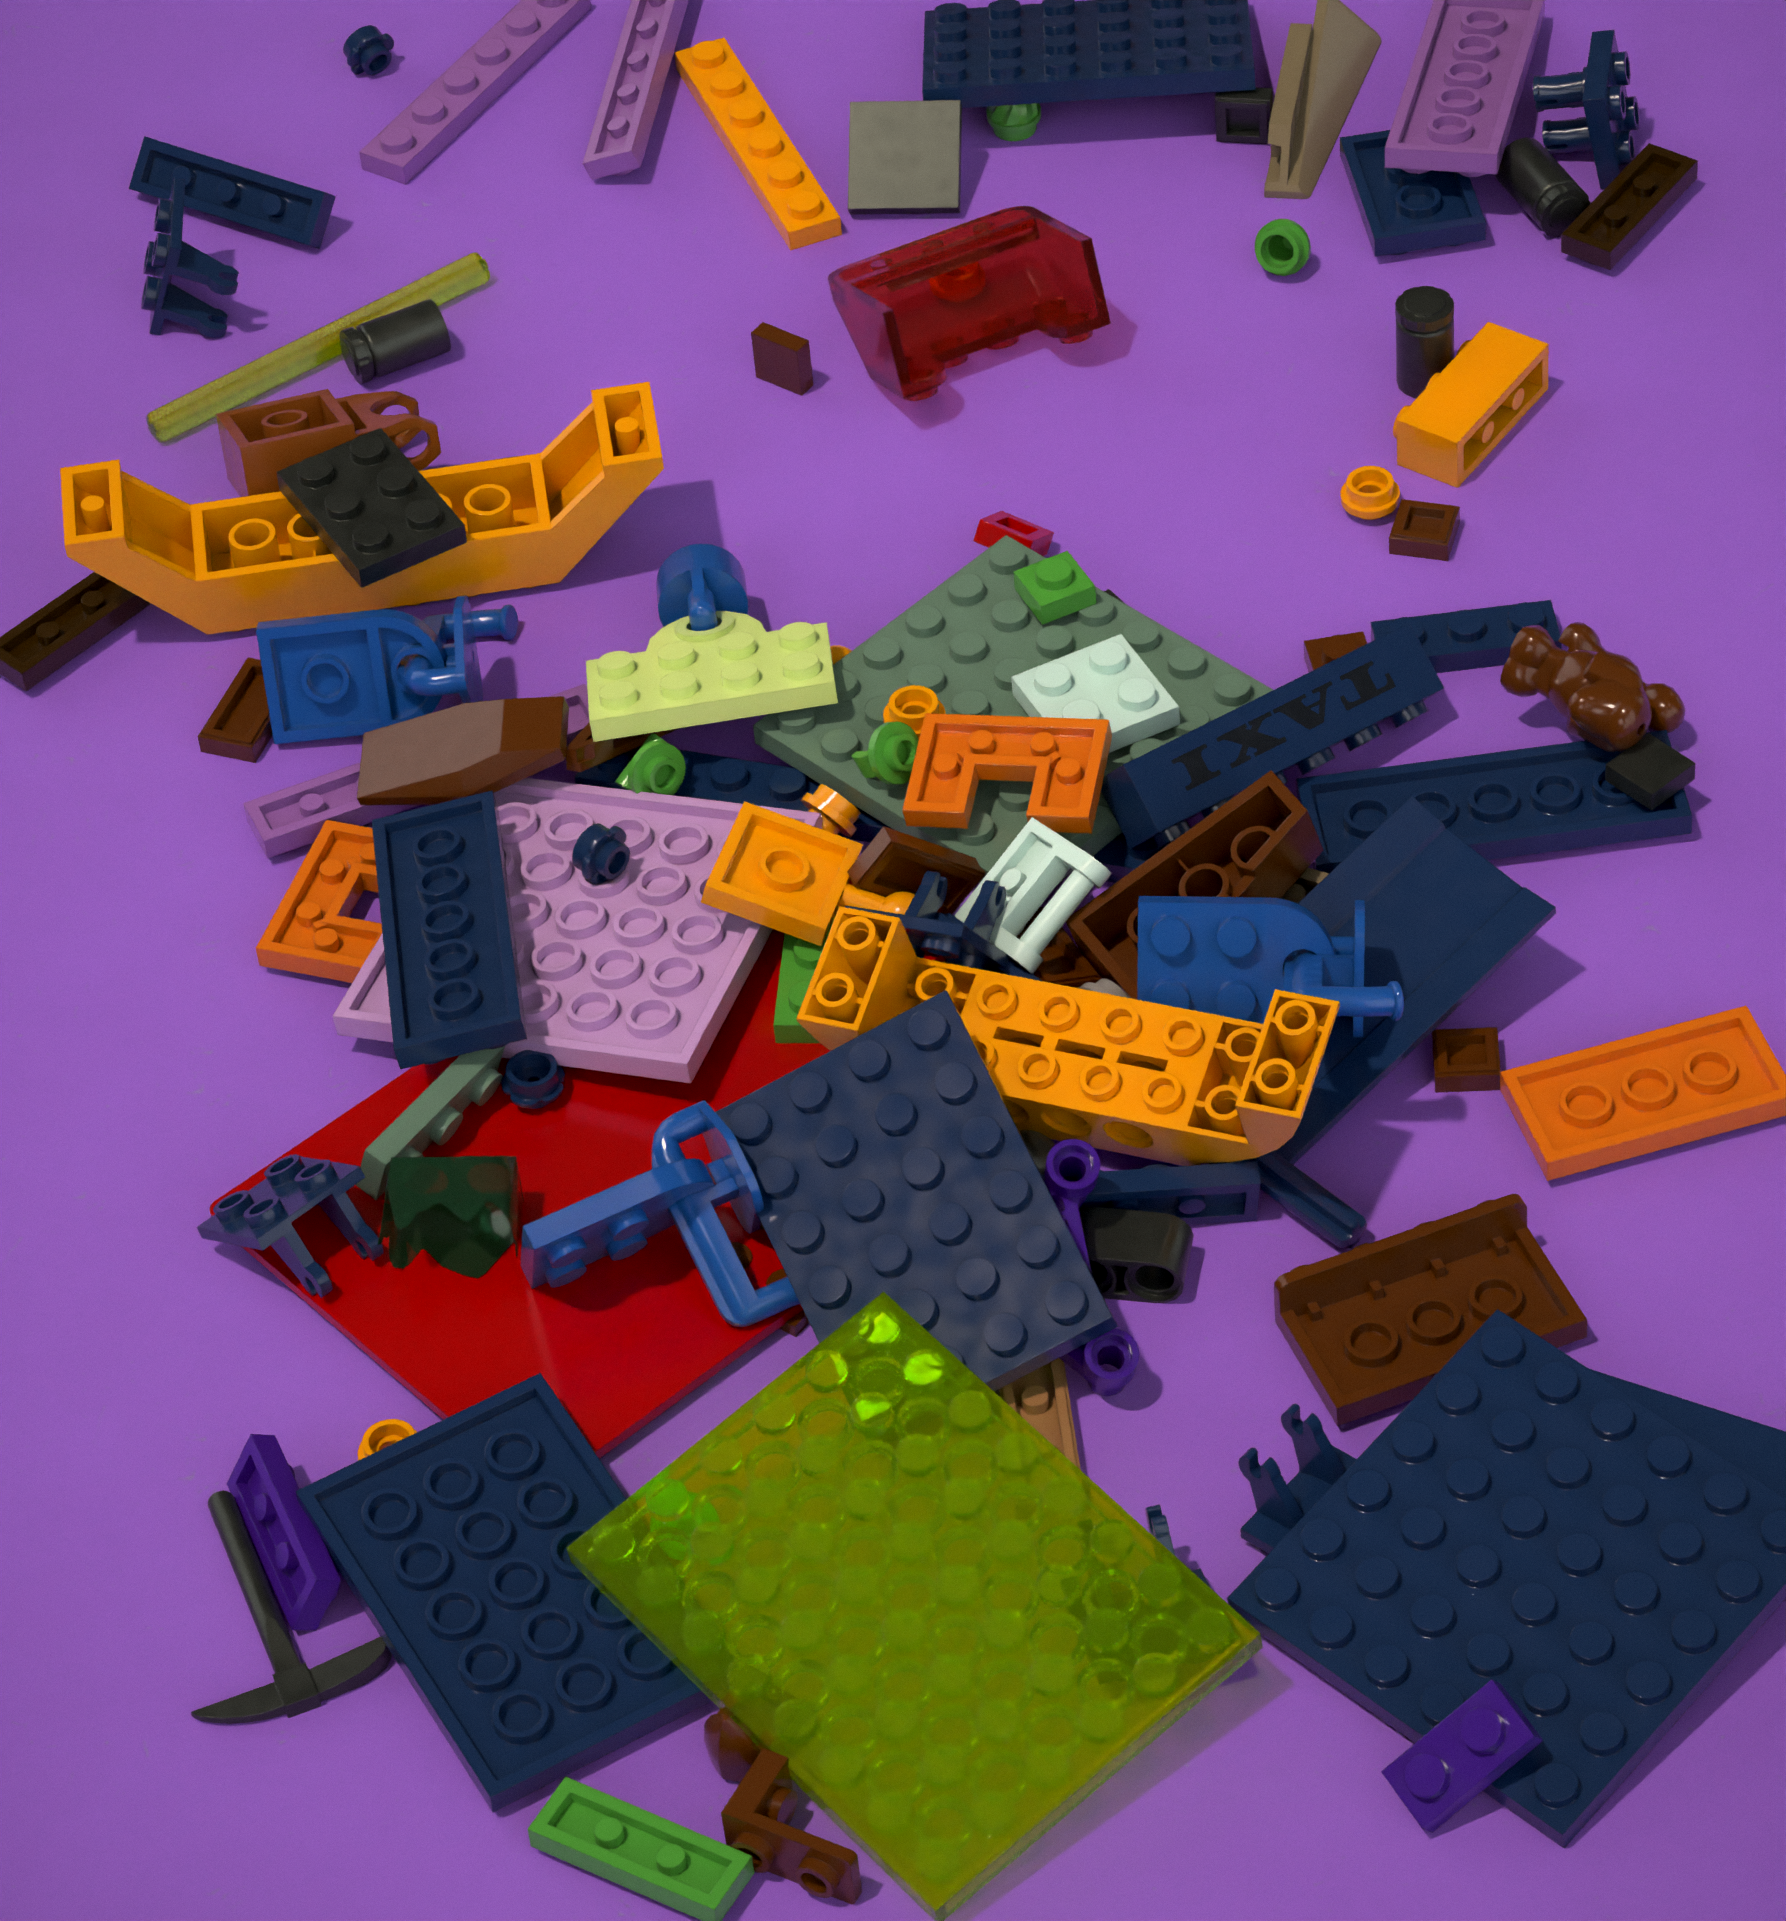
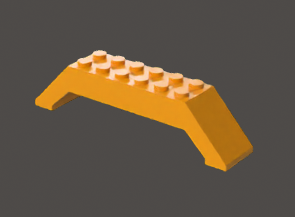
[60,382,664,635]

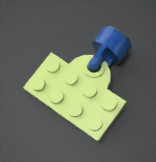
[586,544,838,742]

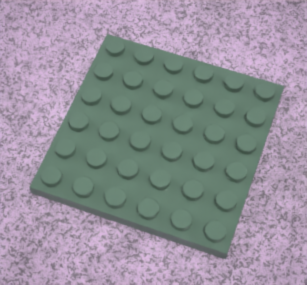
[753,535,1273,883]

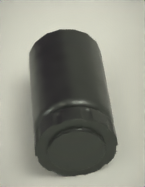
[1495,137,1590,237]
[1395,286,1454,398]
[340,299,451,384]

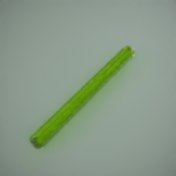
[146,252,490,443]

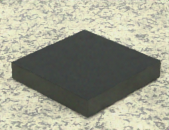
[848,100,962,214]

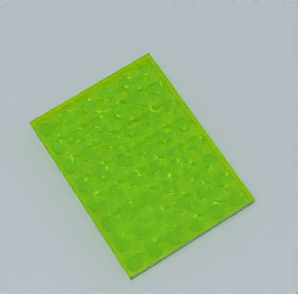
[566,1291,1263,1921]

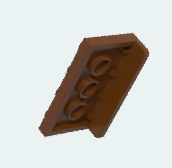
[1274,1194,1587,1426]

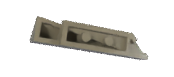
[1264,0,1381,199]

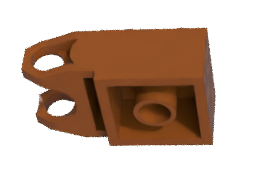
[216,389,441,497]

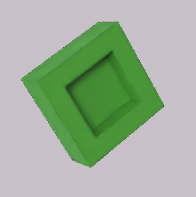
[1013,551,1096,625]

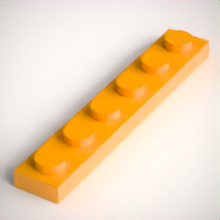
[674,37,842,251]

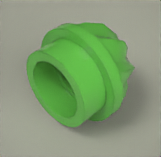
[986,103,1041,141]
[1254,219,1311,276]

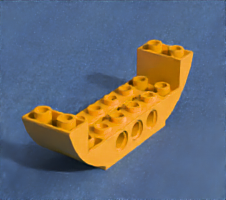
[796,906,1340,1166]

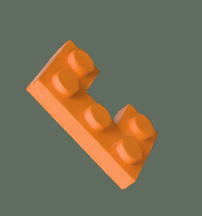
[902,713,1112,834]
[256,820,382,983]

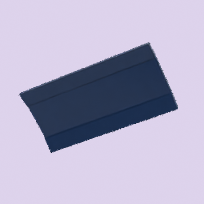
[1275,796,1556,1165]

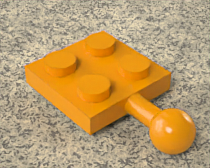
[701,801,915,946]

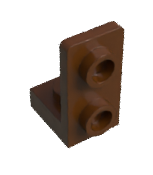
[721,1748,862,1904]

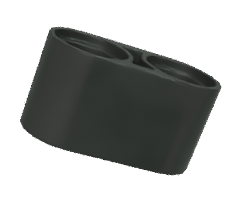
[1079,1207,1194,1303]

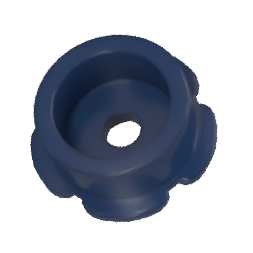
[343,25,394,75]
[572,823,630,884]
[501,1050,565,1109]

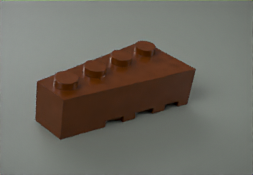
[1066,770,1323,999]

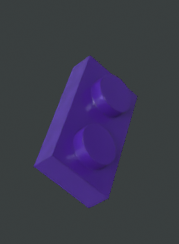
[1381,1679,1543,1833]

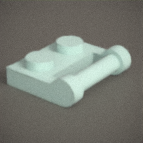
[954,817,1112,974]

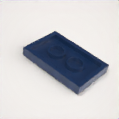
[1340,130,1486,257]

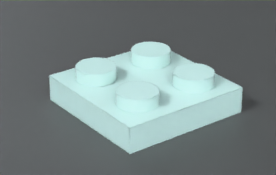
[1011,634,1180,753]

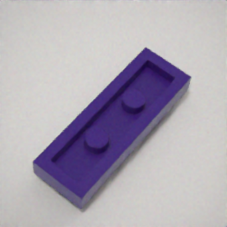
[227,1434,341,1631]

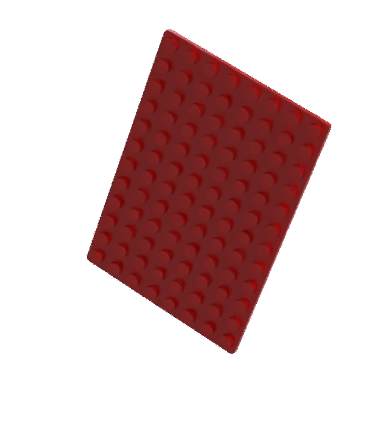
[209,880,945,1459]

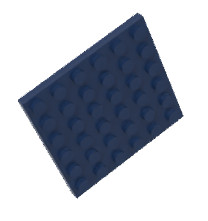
[1227,1309,1786,1848]

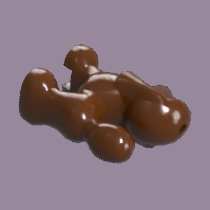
[1500,622,1685,752]

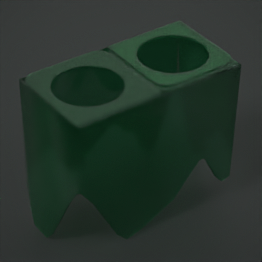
[377,1156,524,1278]

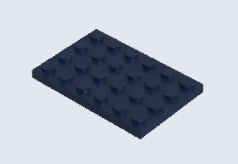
[922,0,1256,108]
[716,990,1118,1454]
[295,1373,743,1812]

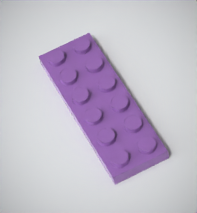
[1385,0,1545,177]

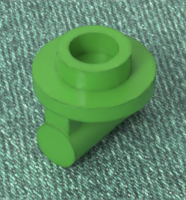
[615,733,686,795]

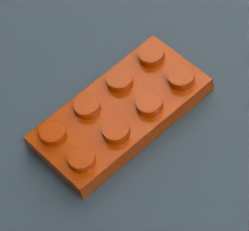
[1500,1005,1786,1181]

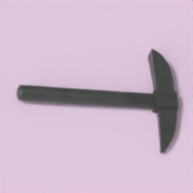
[191,1490,392,1724]

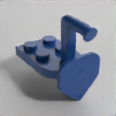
[256,596,518,744]
[1137,896,1404,1038]
[520,1100,800,1327]

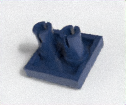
[1533,30,1639,190]

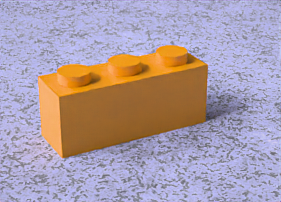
[1393,322,1549,488]

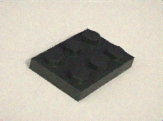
[276,428,467,588]

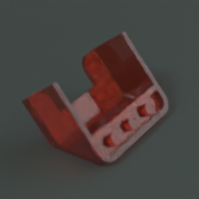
[828,206,1111,401]

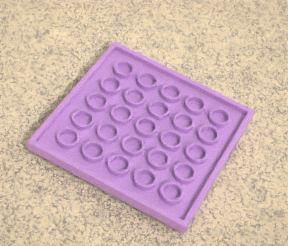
[333,778,822,1083]

